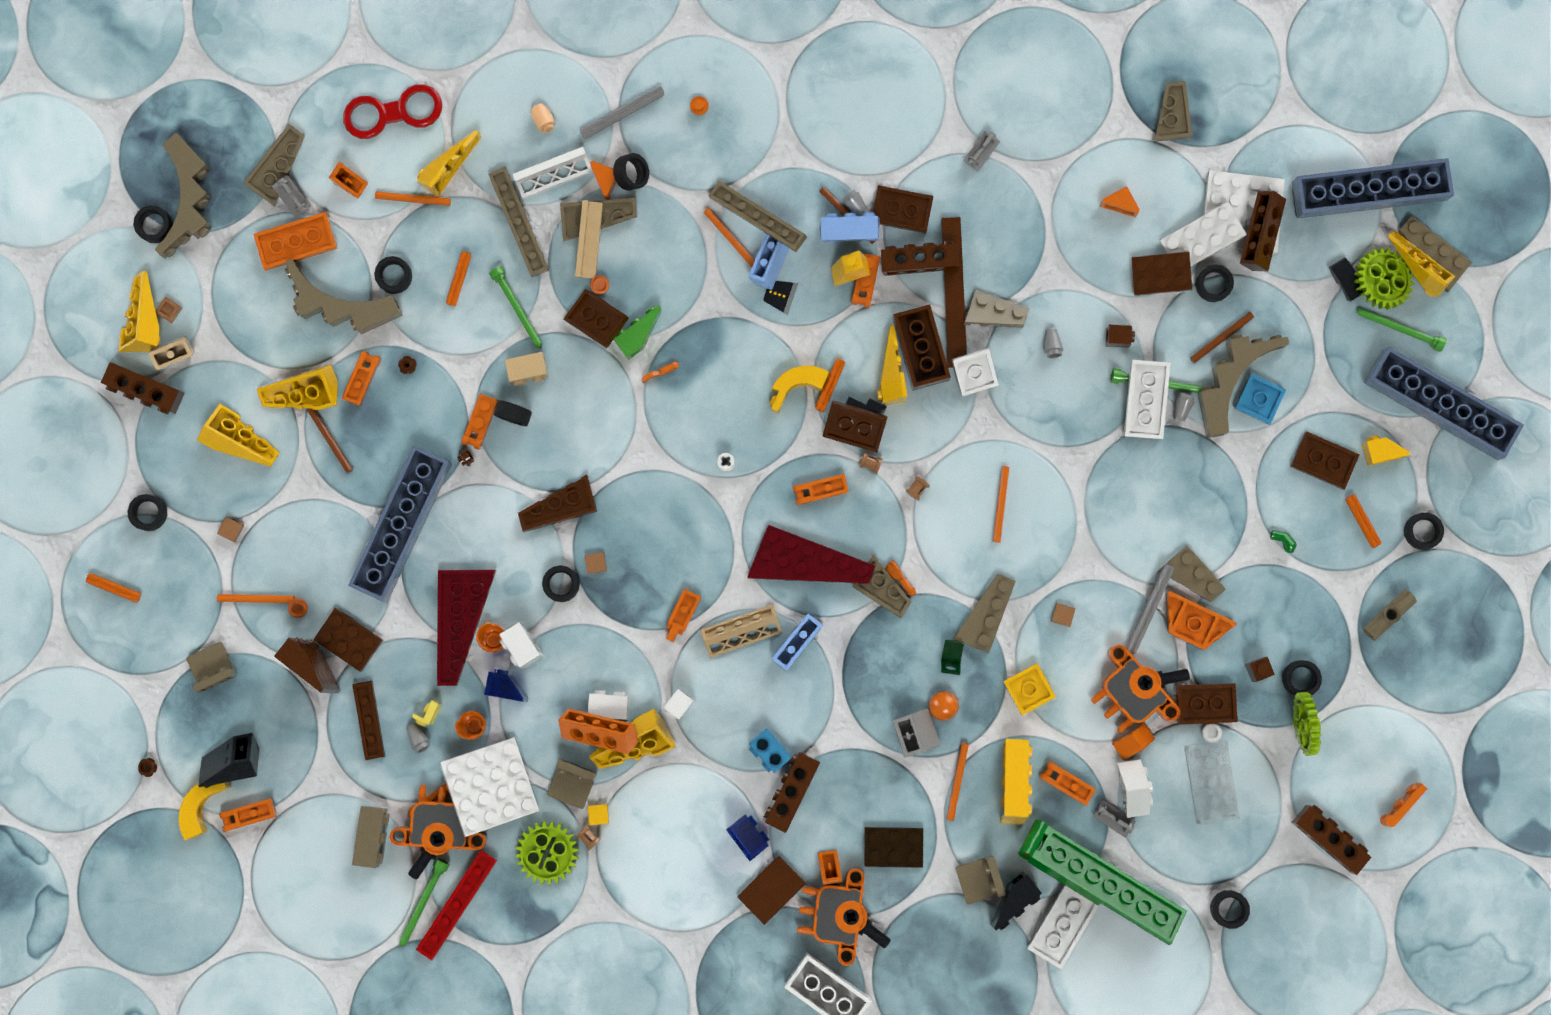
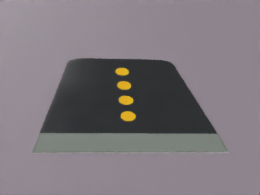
[763,281,798,315]

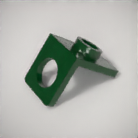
[941,640,964,675]

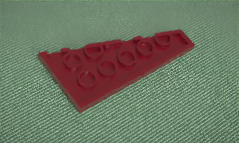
[747,525,876,584]
[437,570,497,686]

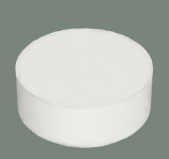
[1201,723,1222,742]

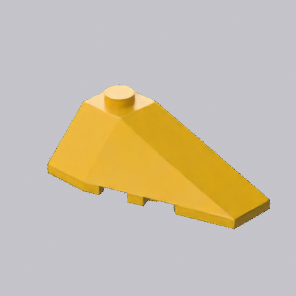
[417,130,482,197]
[1388,230,1456,297]
[118,271,160,352]
[877,325,907,405]
[256,364,338,410]
[197,403,279,467]
[589,709,676,769]

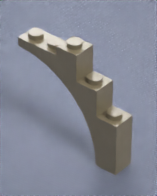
[155,133,212,259]
[285,259,403,334]
[1198,334,1289,438]

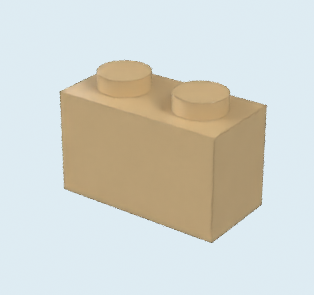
[148,336,194,371]
[505,352,549,386]

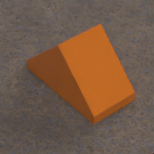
[589,161,616,200]
[328,162,368,199]
[1100,186,1140,218]
[1112,723,1155,760]
[818,850,843,885]

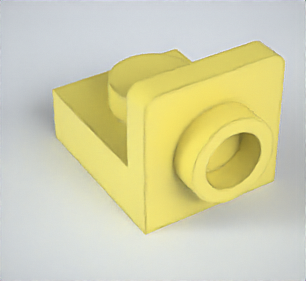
[412,700,442,727]

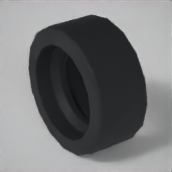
[613,153,649,191]
[133,205,173,243]
[374,256,412,294]
[1195,264,1234,302]
[494,400,532,427]
[127,494,168,531]
[1404,513,1444,550]
[542,565,580,602]
[1282,660,1322,696]
[1210,890,1250,929]

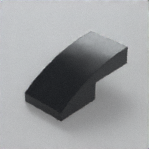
[1329,257,1362,302]
[846,397,887,413]

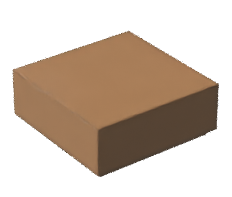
[156,297,182,323]
[217,517,244,543]
[585,552,607,574]
[1051,603,1076,627]

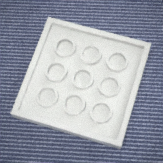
[1204,171,1285,255]
[440,737,539,837]

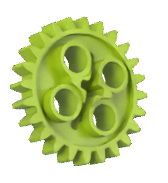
[1354,248,1415,310]
[1293,692,1321,756]
[515,821,579,885]

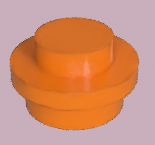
[690,96,709,115]
[590,275,609,295]
[288,598,308,618]

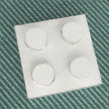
[951,348,999,397]

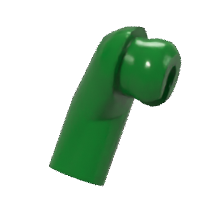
[1270,530,1297,553]

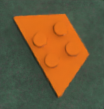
[1167,591,1237,650]

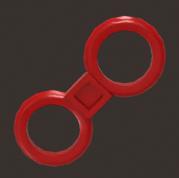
[343,84,442,139]

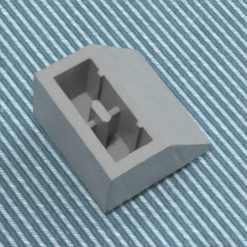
[892,708,941,758]

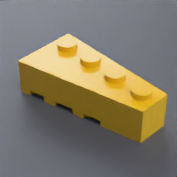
[1000,739,1032,825]

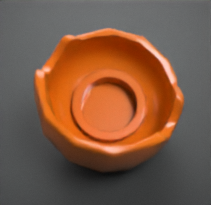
[476,622,504,653]
[928,691,959,721]
[455,710,487,740]

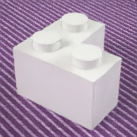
[499,622,544,668]
[1117,759,1153,818]

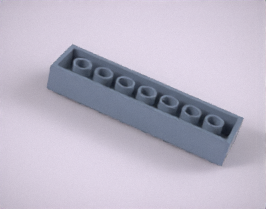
[1292,158,1454,219]
[1364,347,1524,460]
[348,446,452,603]

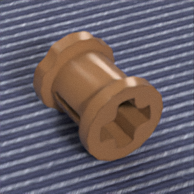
[859,452,883,474]
[905,476,930,501]
[576,825,602,850]

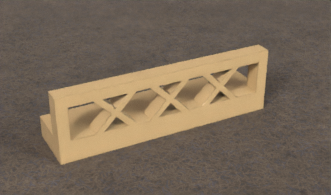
[575,200,603,279]
[700,604,783,658]

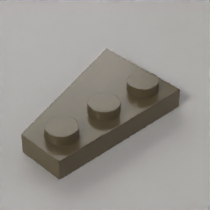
[1154,81,1193,142]
[964,290,1030,328]
[1158,546,1226,602]
[852,555,911,618]

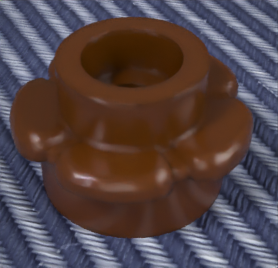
[398,356,417,374]
[457,449,474,467]
[138,758,157,777]

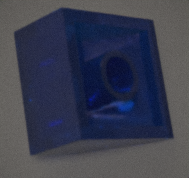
[484,669,528,702]
[726,814,770,861]

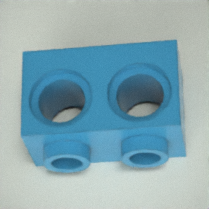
[749,728,792,773]

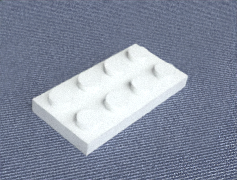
[1160,202,1247,267]
[1124,360,1171,439]
[1027,885,1099,970]

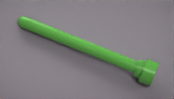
[489,266,542,348]
[1357,308,1447,352]
[1111,368,1203,393]
[399,858,450,946]

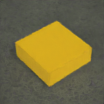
[588,804,609,825]

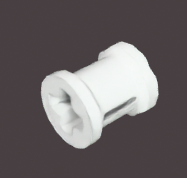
[717,453,735,472]

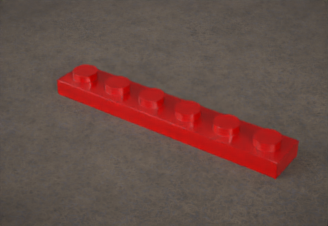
[416,850,498,961]

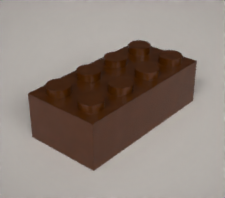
[892,304,951,391]

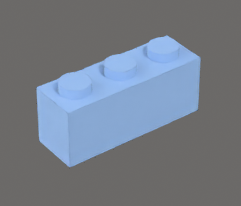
[821,213,880,242]
[748,234,789,290]
[772,614,823,671]

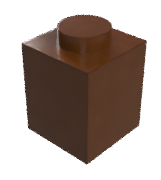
[1106,324,1135,348]
[1245,657,1275,682]

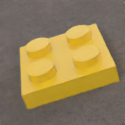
[1003,663,1056,716]

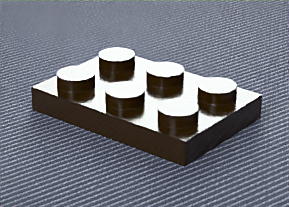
[864,827,923,868]

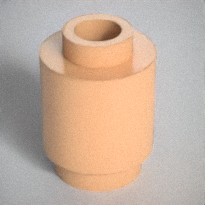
[530,104,556,133]

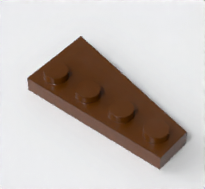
[518,475,597,532]

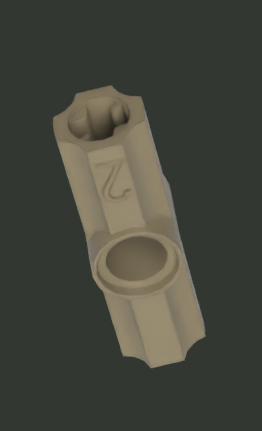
[1362,589,1417,641]

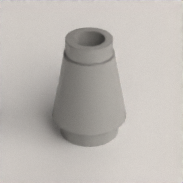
[842,190,869,216]
[1045,329,1063,358]
[1174,392,1195,422]
[406,723,430,753]

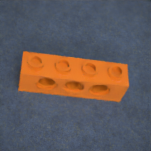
[558,708,638,754]

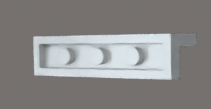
[513,147,593,199]

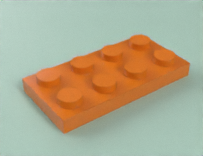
[253,212,338,271]

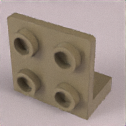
[186,642,237,693]
[547,759,597,809]
[955,855,1006,905]

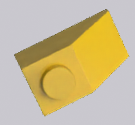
[831,251,870,287]
[1362,435,1410,466]

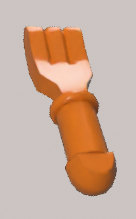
[642,361,679,383]
[885,560,916,596]

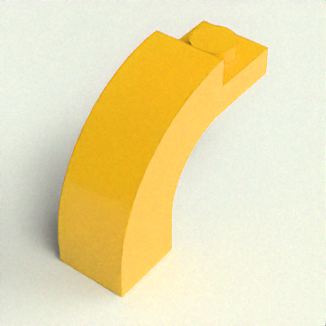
[769,365,829,414]
[179,782,232,841]

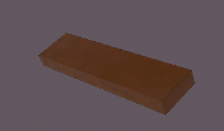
[352,681,386,760]

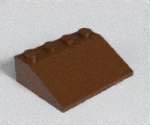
[274,637,341,693]

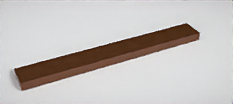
[941,217,967,368]

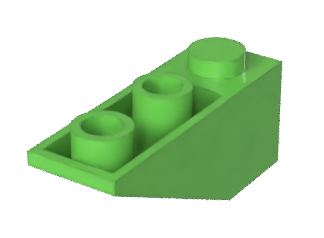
[614,305,662,360]

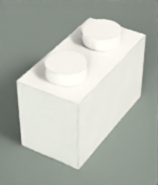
[663,689,695,720]
[588,690,630,720]

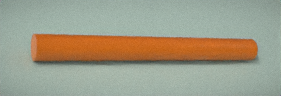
[375,191,451,206]
[703,208,755,267]
[993,466,1010,543]
[217,594,295,603]
[946,743,969,821]

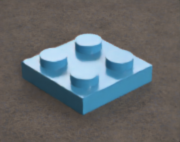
[1234,374,1286,425]

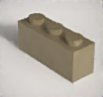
[352,806,390,868]

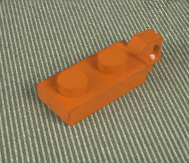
[666,588,702,642]

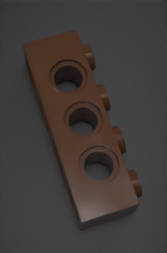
[1240,191,1286,272]
[881,241,959,276]
[100,362,185,415]
[763,752,820,833]
[1291,805,1372,875]

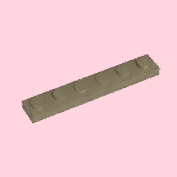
[488,167,549,278]
[708,181,807,252]

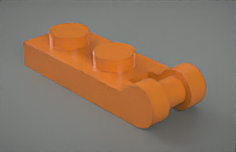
[851,253,880,308]
[342,351,381,407]
[461,394,498,450]
[792,474,849,506]
[1039,761,1096,806]
[1380,783,1428,827]
[219,798,277,832]

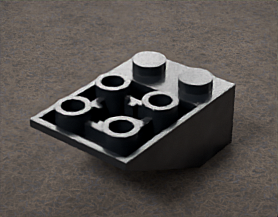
[198,733,260,787]
[990,872,1042,930]

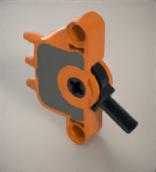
[1091,645,1190,733]
[389,785,487,880]
[797,867,891,966]

